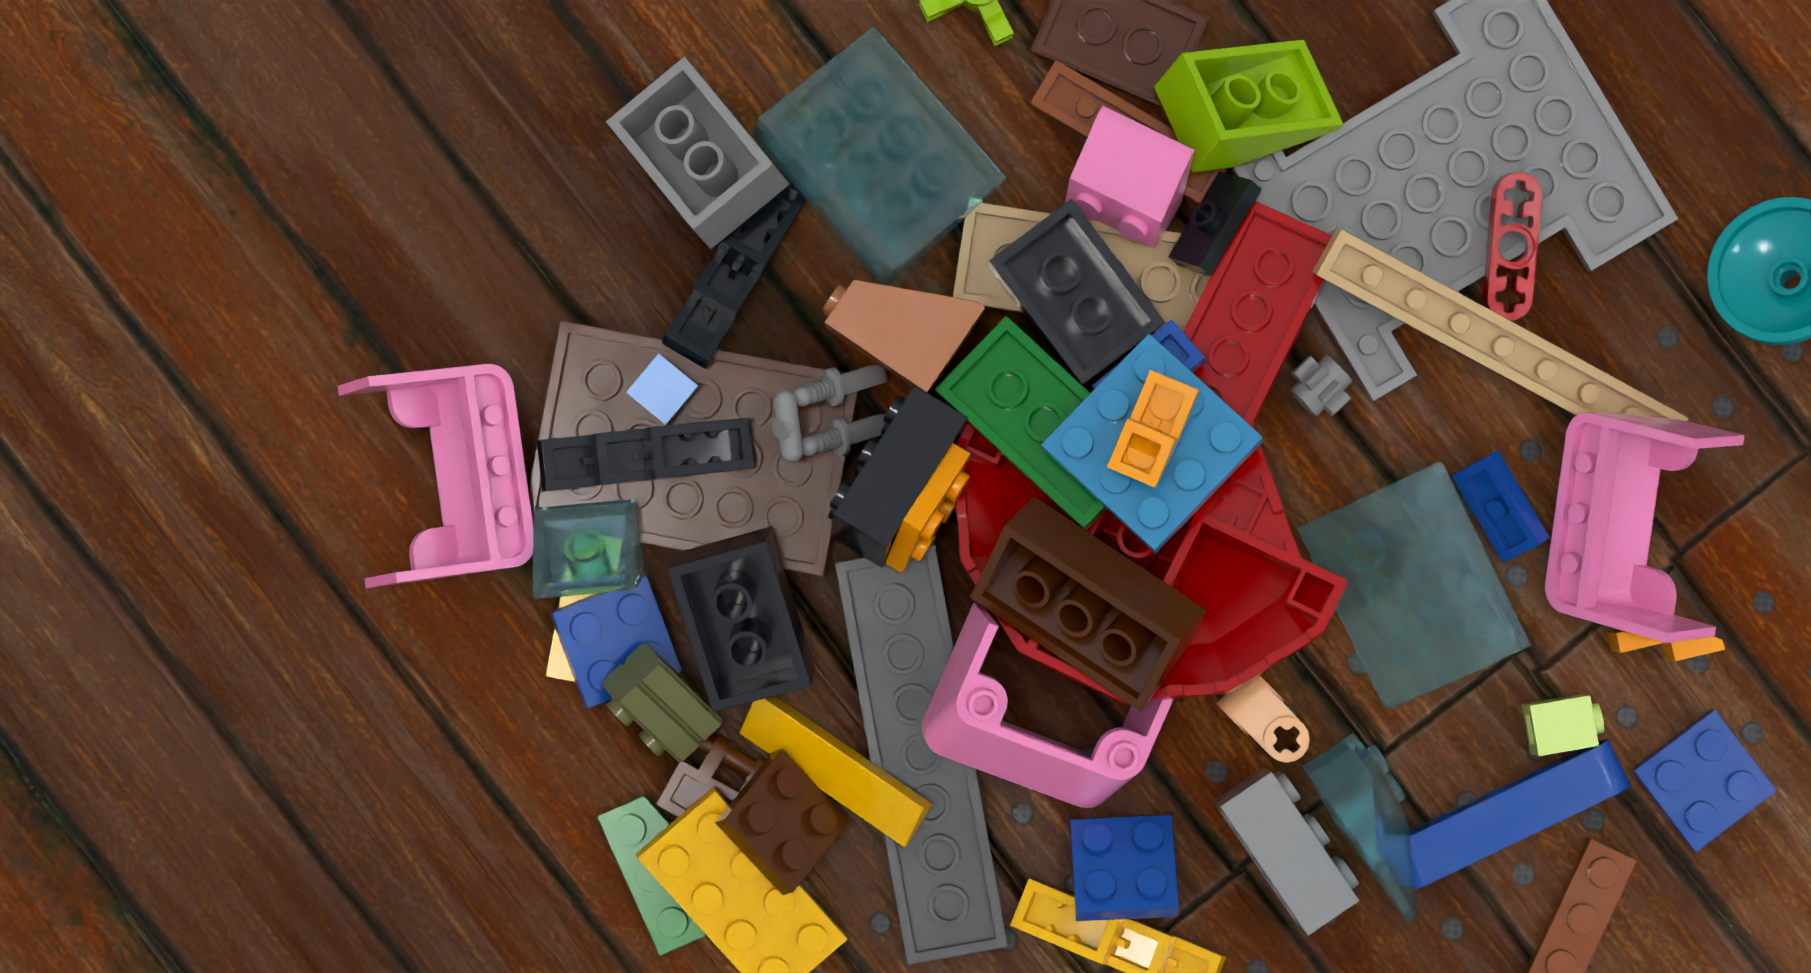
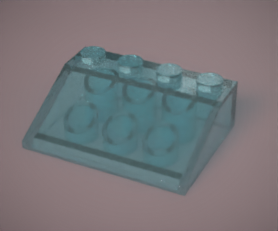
[752,26,1007,286]
[1297,461,1531,711]

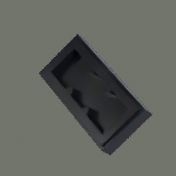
[1168,171,1262,276]

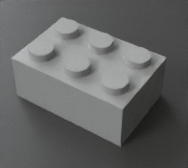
[606,56,789,249]
[1213,767,1359,936]

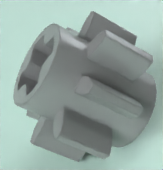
[1289,355,1353,417]

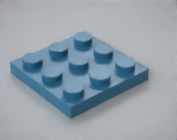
[1041,334,1263,554]

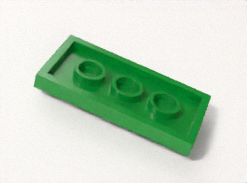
[935,316,1106,530]

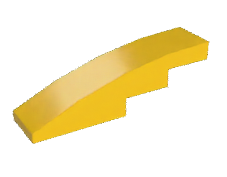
[1010,878,1226,973]

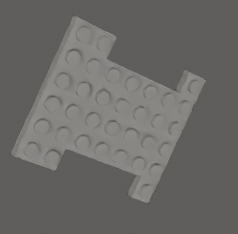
[1231,0,1678,402]

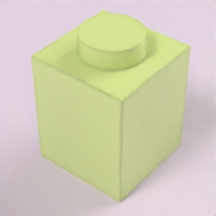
[1522,694,1604,756]

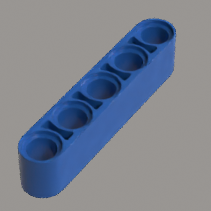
[1384,739,1631,892]

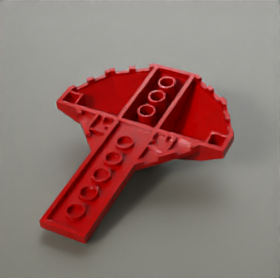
[955,201,1349,704]

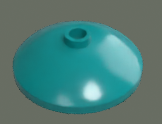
[1707,197,1811,345]

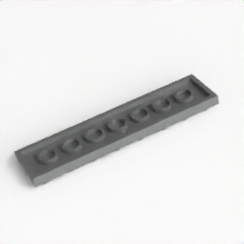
[835,545,1008,965]

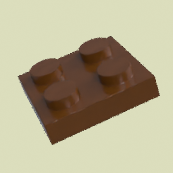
[715,749,849,895]

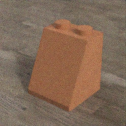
[822,280,985,394]

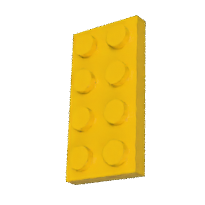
[636,787,848,973]

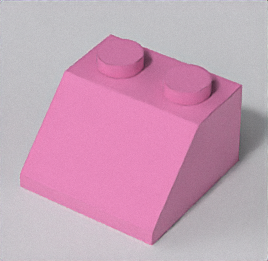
[1065,106,1195,248]

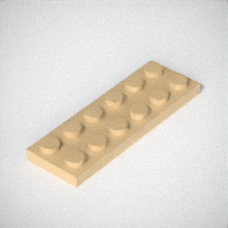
[953,201,1212,333]

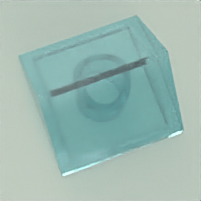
[532,499,644,599]

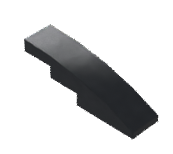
[662,171,812,369]
[537,417,755,492]

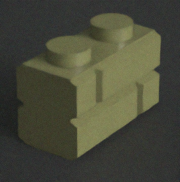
[602,642,722,762]

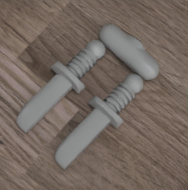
[772,365,888,463]

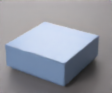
[626,353,699,425]

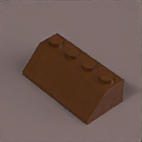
[970,496,1207,712]

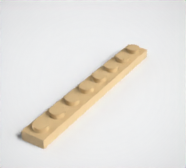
[1312,226,1689,421]

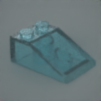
[1302,733,1416,923]

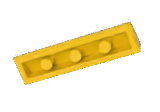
[740,696,933,847]

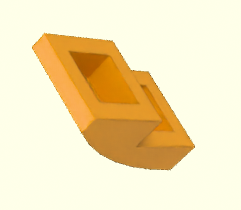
[1107,370,1201,488]
[1607,630,1725,661]

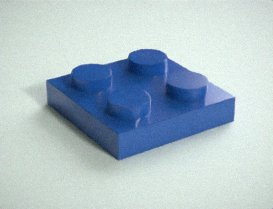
[549,575,682,708]
[1631,709,1777,852]
[1070,815,1179,921]

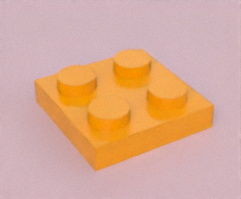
[885,443,970,574]

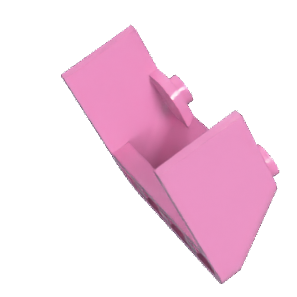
[338,364,535,588]
[1545,412,1744,643]
[921,602,1173,808]

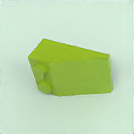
[1154,40,1344,173]

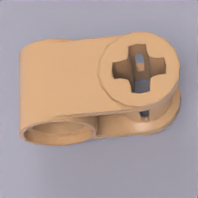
[1216,675,1310,763]

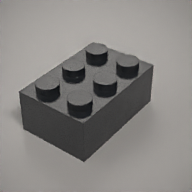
[988,199,1165,386]
[827,385,968,568]
[667,526,815,712]

